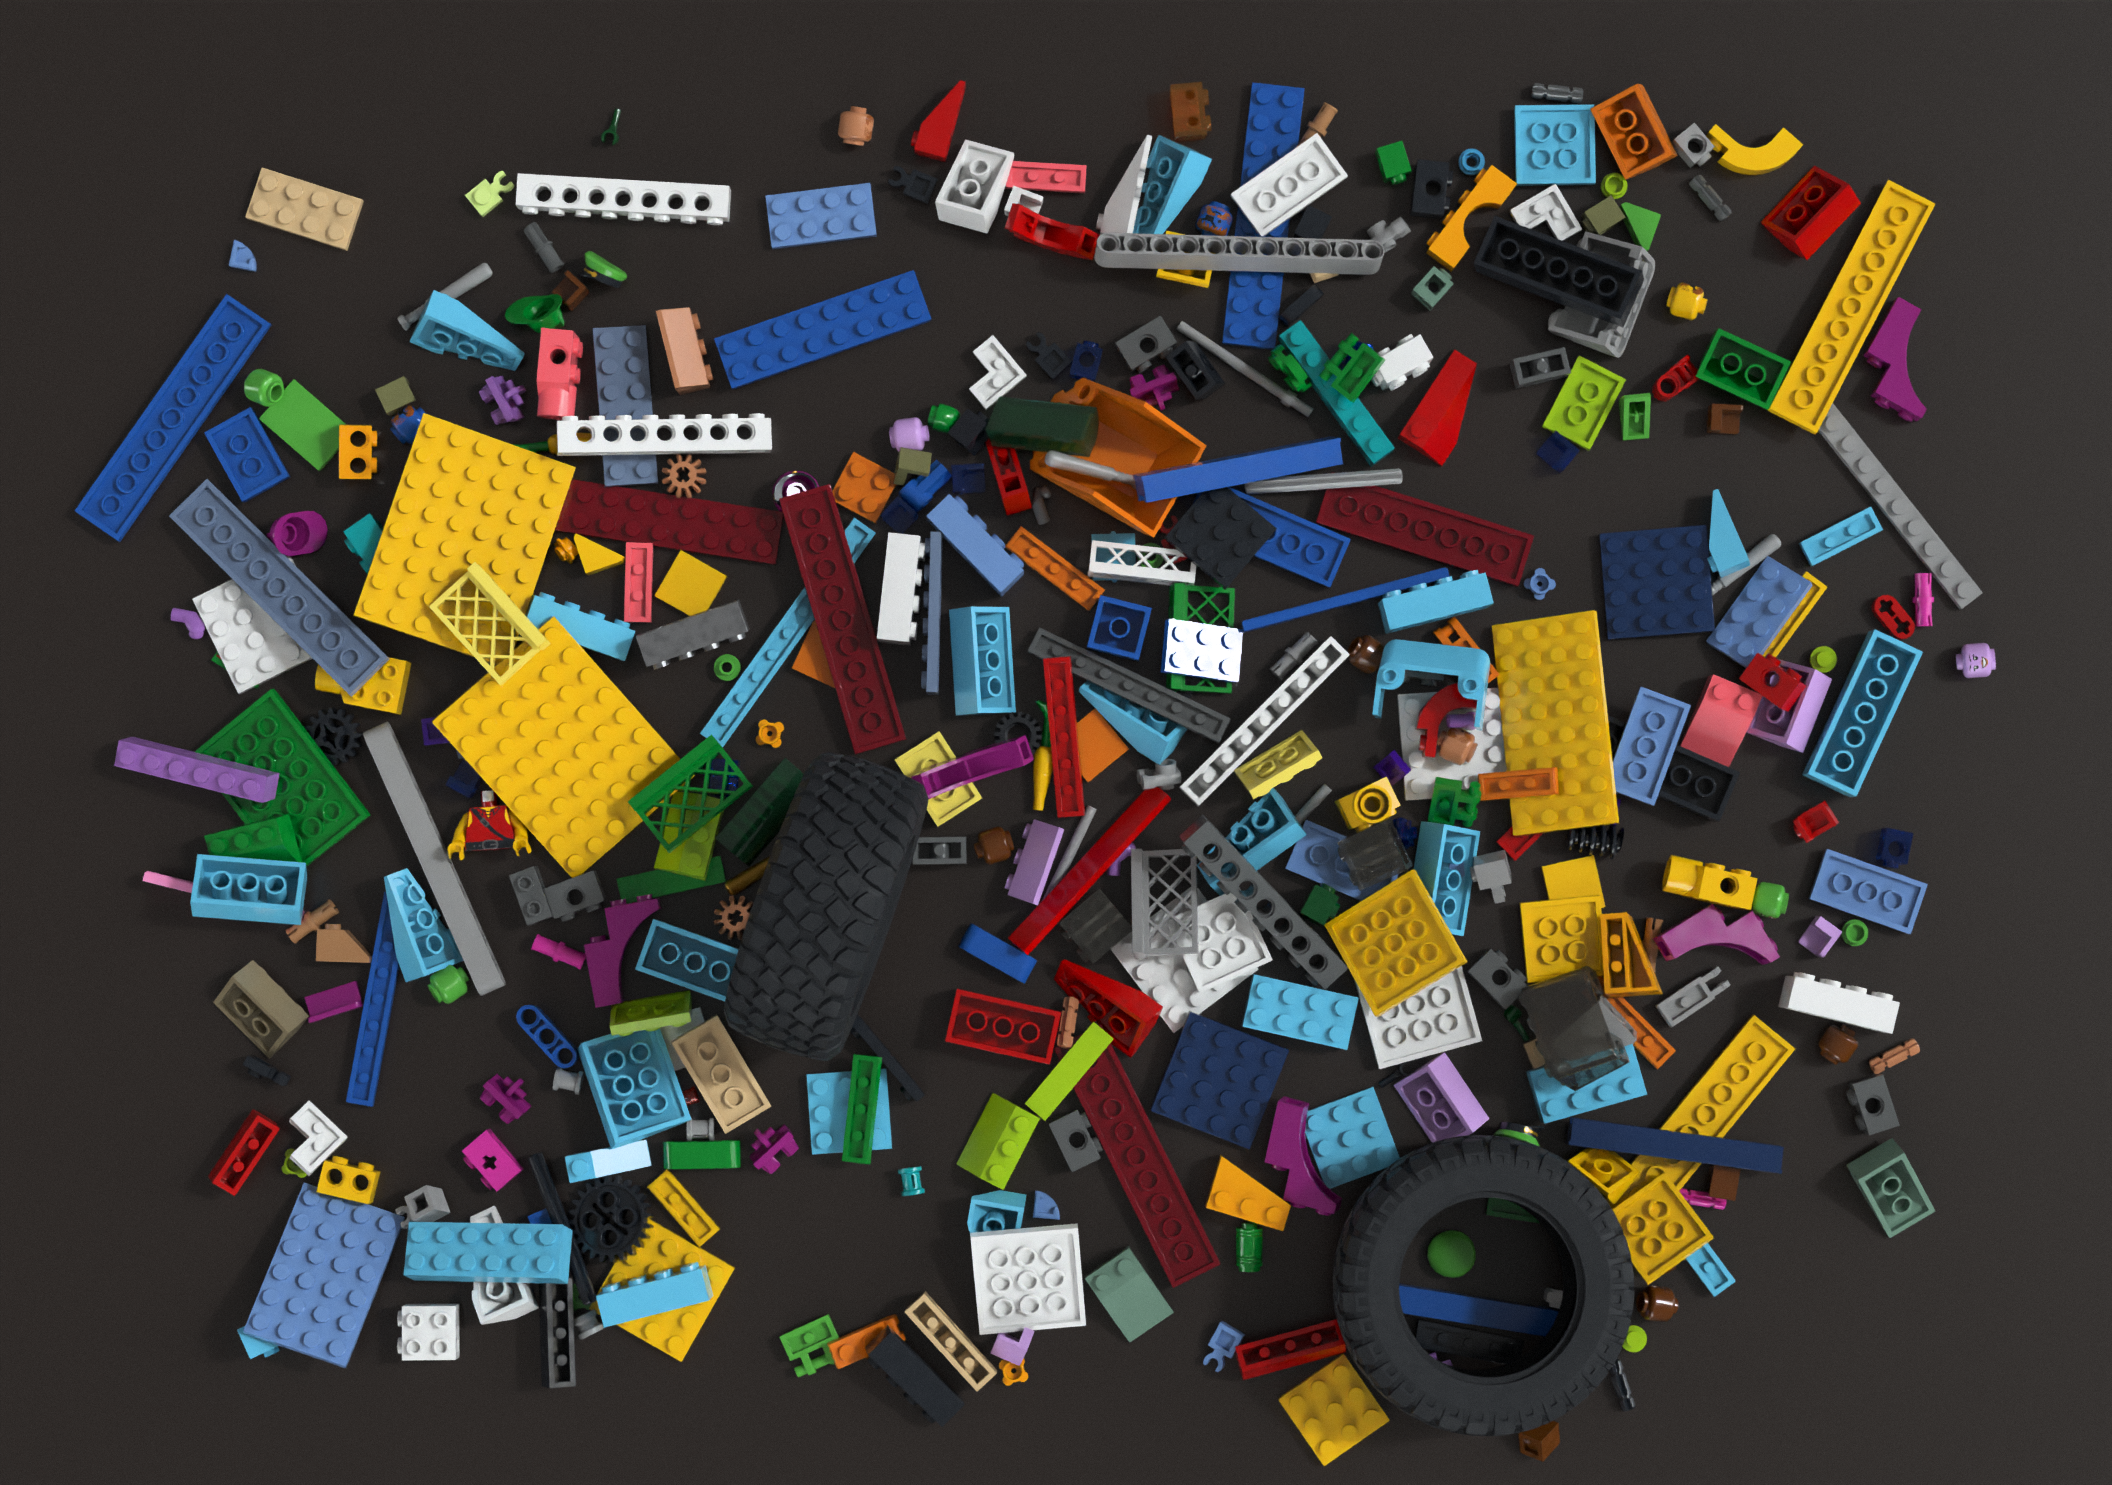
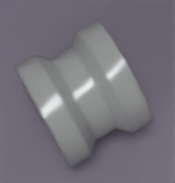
[574,1309,604,1340]

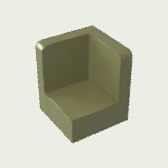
[375,376,415,417]
[893,447,932,486]

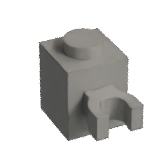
[1470,850,1512,904]
[395,1185,451,1229]

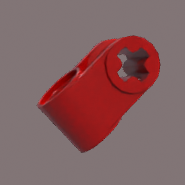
[1652,354,1699,401]

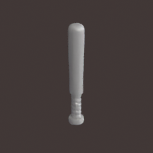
[397,263,492,331]
[1045,450,1136,490]
[1711,534,1781,596]

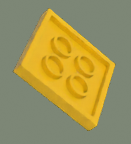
[1519,895,1604,983]
[1612,1172,1714,1285]
[1278,1353,1390,1466]

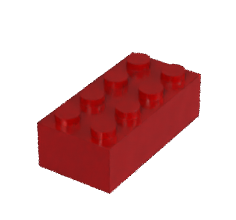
[945,989,1061,1065]

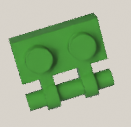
[780,1314,839,1378]

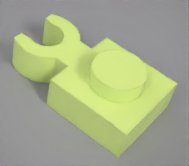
[465,171,515,217]

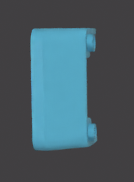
[1372,639,1490,731]

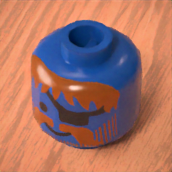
[1195,201,1234,236]
[390,405,426,445]

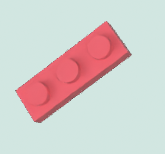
[1006,161,1087,193]
[624,542,653,623]

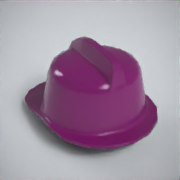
[266,511,328,556]

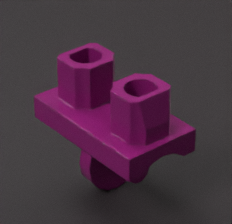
[1129,364,1179,411]
[480,1074,532,1124]
[749,1124,799,1174]

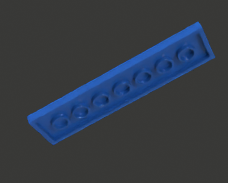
[714,270,932,390]

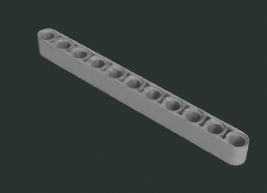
[1094,233,1385,275]
[363,721,506,996]

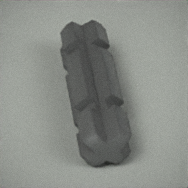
[1531,83,1584,103]
[1689,174,1732,221]

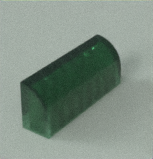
[986,396,1099,457]
[715,758,804,866]

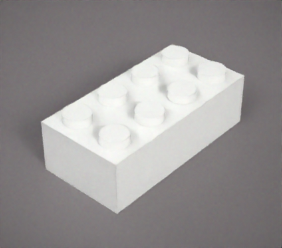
[877,532,926,646]
[1778,972,1900,1034]

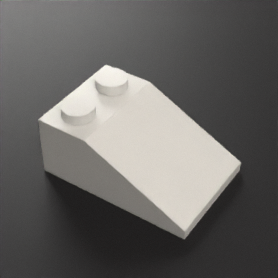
[935,139,1014,233]

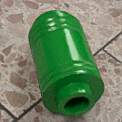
[1236,1222,1263,1272]

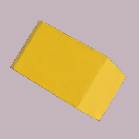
[574,533,626,576]

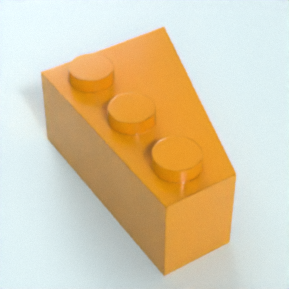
[1600,912,1663,998]
[1205,1155,1291,1231]

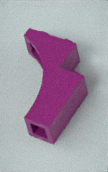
[1862,297,1927,422]
[911,735,1034,799]
[584,894,661,1008]
[1653,904,1780,965]
[1265,1096,1342,1216]

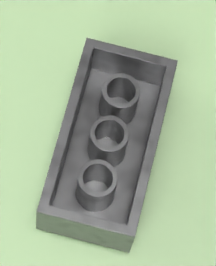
[636,599,749,670]

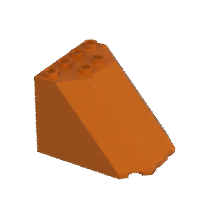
[1028,378,1207,538]

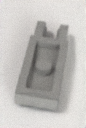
[1655,966,1731,1028]

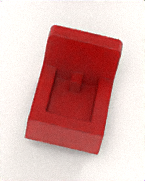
[1793,800,1839,843]

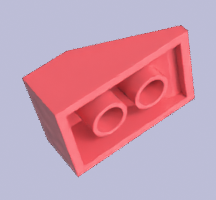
[1680,674,1762,767]

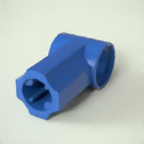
[898,459,952,513]

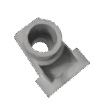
[1367,217,1411,253]
[1137,759,1181,790]

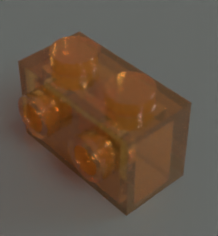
[1170,82,1211,142]

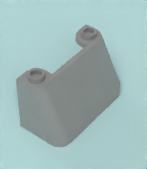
[1548,231,1655,358]

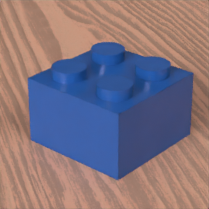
[1087,595,1152,662]

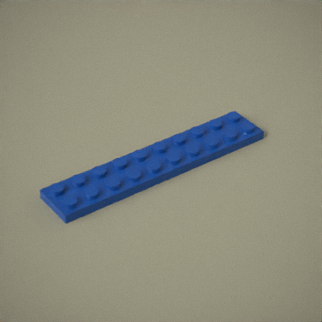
[1222,82,1305,350]
[75,294,272,542]

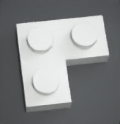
[1509,184,1582,241]
[969,335,1027,410]
[289,1101,347,1176]

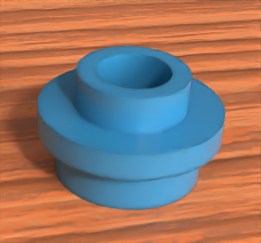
[1458,149,1485,175]

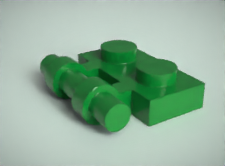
[1319,333,1386,403]
[1427,777,1482,827]

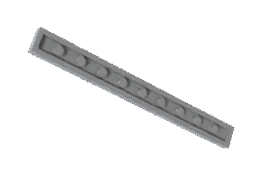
[1818,403,1983,610]

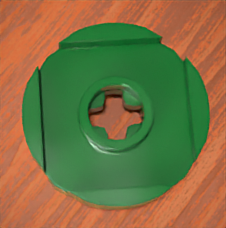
[1268,344,1312,392]

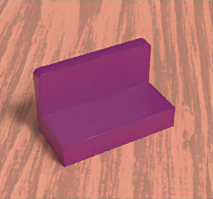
[304,981,364,1023]

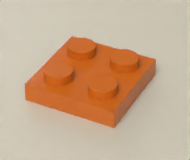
[833,452,897,524]

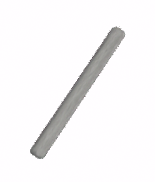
[1245,468,1403,494]

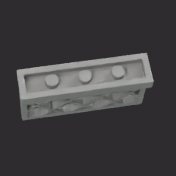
[1131,849,1199,959]

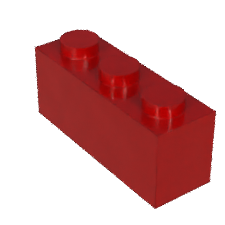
[208,1109,280,1196]

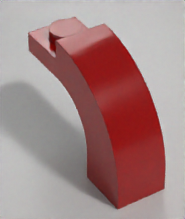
[1005,203,1100,260]
[1415,683,1477,758]

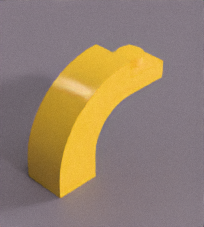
[1706,124,1803,175]

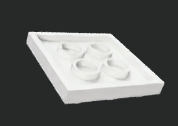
[1167,887,1272,993]

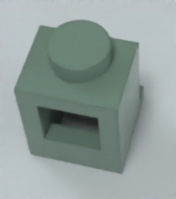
[1411,266,1454,311]

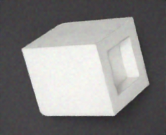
[1004,186,1043,216]

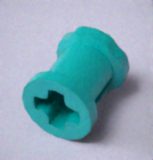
[898,1166,925,1196]

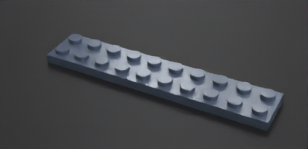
[169,479,390,697]

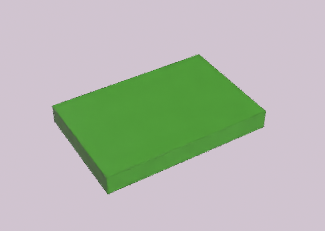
[259,379,354,471]

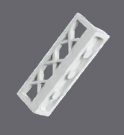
[1088,540,1196,586]

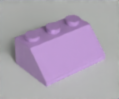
[1746,659,1832,753]
[1005,819,1064,906]
[1394,1052,1489,1143]

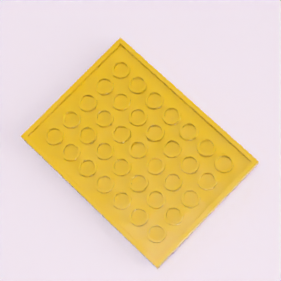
[353,413,576,665]
[432,615,695,878]

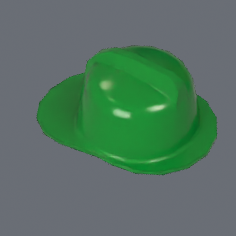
[505,294,564,334]

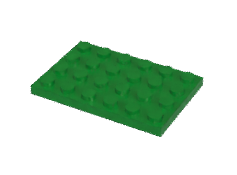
[195,689,371,867]

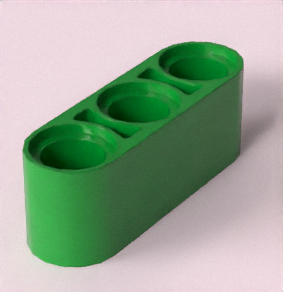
[663,1140,741,1169]

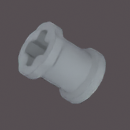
[553,1067,584,1095]
[687,1117,715,1141]

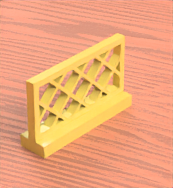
[429,562,551,686]

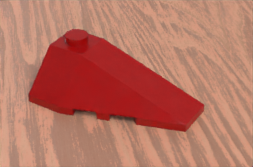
[1398,350,1477,467]
[1054,959,1163,1058]

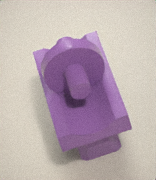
[479,376,526,425]

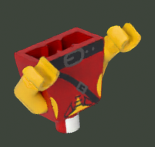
[447,790,532,860]

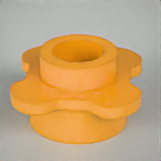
[554,537,579,564]
[756,719,784,748]
[999,1358,1028,1386]

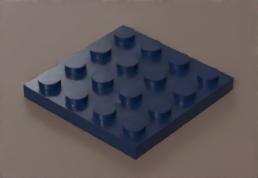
[1599,525,1715,640]
[1150,1011,1289,1149]

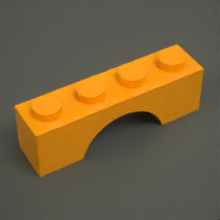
[1426,165,1517,272]

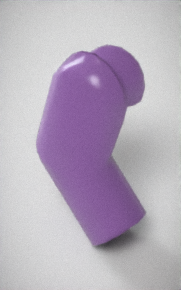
[171,608,205,639]
[1446,712,1476,731]
[1107,843,1136,876]

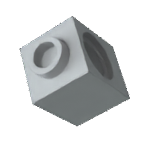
[1672,123,1715,168]

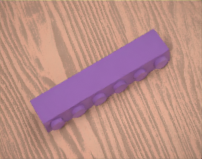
[114,737,280,803]

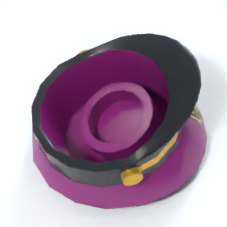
[772,471,819,512]

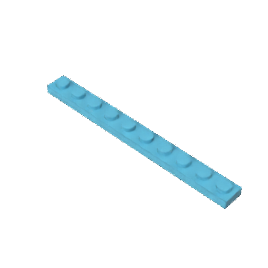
[700,518,876,747]

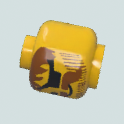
[1666,283,1708,320]

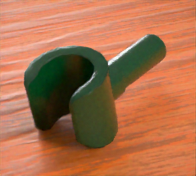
[601,109,621,145]
[1504,1005,1530,1042]

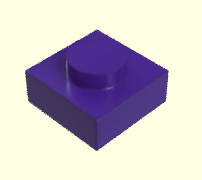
[421,717,450,746]
[1374,750,1411,787]

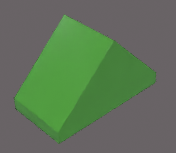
[1619,202,1661,251]
[1618,393,1651,440]

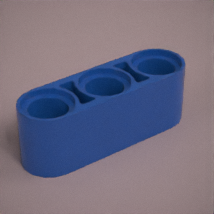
[958,923,1038,984]
[516,1004,579,1068]

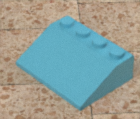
[577,1028,691,1150]

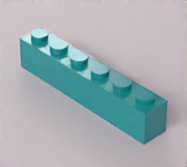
[1278,320,1395,467]

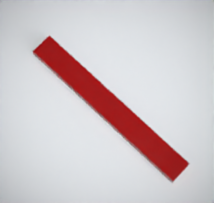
[1008,787,1171,955]

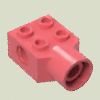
[536,328,583,420]

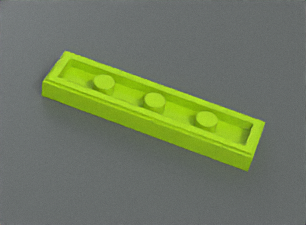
[1025,1022,1114,1121]

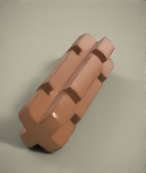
[1057,997,1079,1049]
[1869,1039,1920,1074]

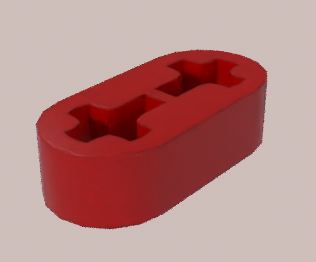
[1872,595,1915,640]

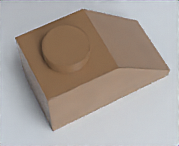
[316,924,372,963]

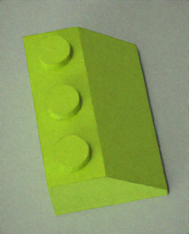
[654,791,724,881]
[957,1093,1040,1190]

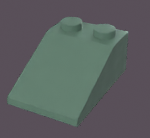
[1846,1138,1935,1238]
[1085,1246,1174,1342]

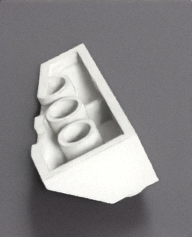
[1096,135,1152,235]
[470,1206,539,1325]

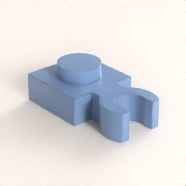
[1203,1321,1245,1372]

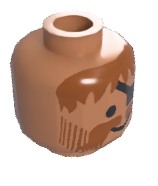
[838,106,874,146]
[1437,728,1478,766]

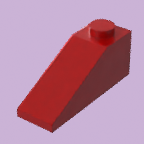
[911,80,966,162]
[985,428,1032,515]

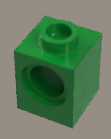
[1375,141,1412,185]

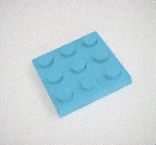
[1514,104,1596,186]
[806,1068,892,1155]
[1305,1086,1400,1189]

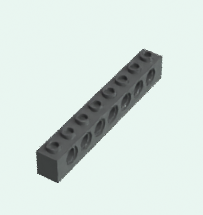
[1179,814,1348,990]

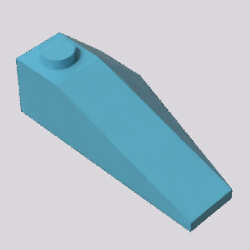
[1133,135,1212,234]
[410,290,525,371]
[1079,681,1187,765]
[384,868,464,982]
[967,1190,1026,1233]

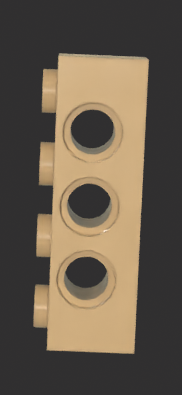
[905,1291,997,1391]

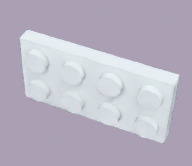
[1231,133,1348,237]

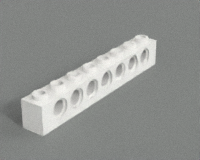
[516,173,731,225]
[556,413,772,456]
[1179,636,1350,806]

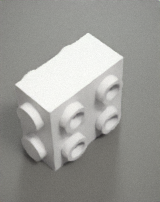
[1371,334,1433,391]
[397,1303,460,1360]

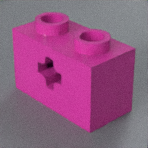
[462,1129,524,1192]

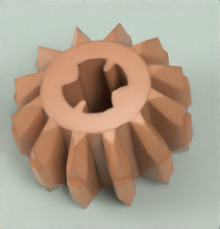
[662,454,707,498]
[714,896,753,940]

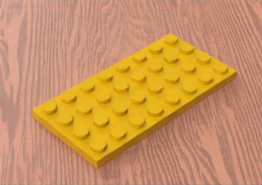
[1492,610,1619,836]

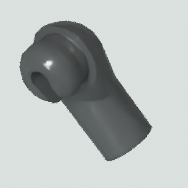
[1032,484,1051,525]

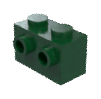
[1297,883,1340,927]

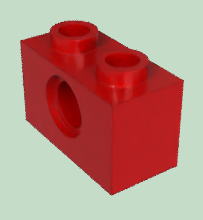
[1739,653,1807,712]

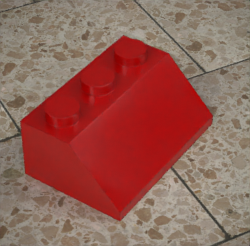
[1761,165,1861,260]

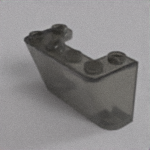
[1519,966,1630,1091]

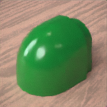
[927,403,961,434]

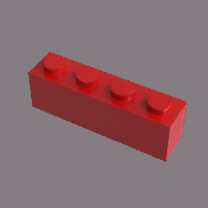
[1235,1319,1346,1380]

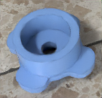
[1524,568,1556,600]

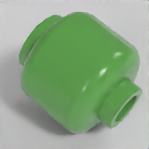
[244,369,284,407]
[1752,882,1789,919]
[427,965,469,1004]

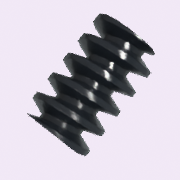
[1566,825,1624,860]

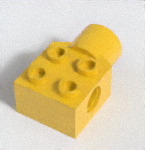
[315,658,412,715]
[1335,777,1401,832]
[1662,855,1758,910]

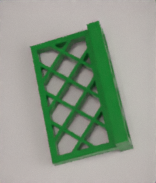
[1166,583,1235,694]
[628,734,753,853]

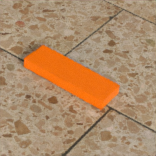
[1478,767,1559,801]

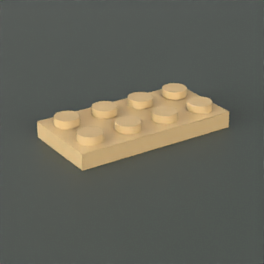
[245,168,364,251]
[671,1014,771,1134]

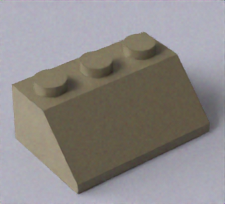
[213,960,309,1059]

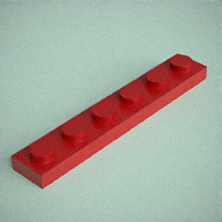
[1043,656,1085,818]

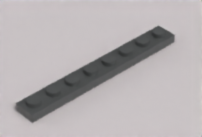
[1028,628,1231,744]

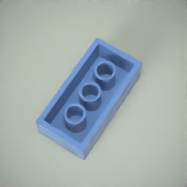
[926,494,1024,597]

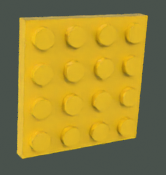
[1325,869,1467,1017]
[589,1219,735,1362]

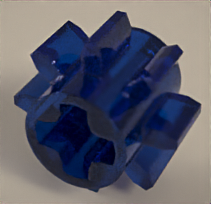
[1384,818,1417,851]

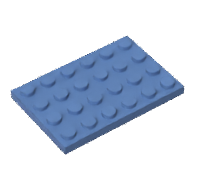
[243,1182,405,1368]

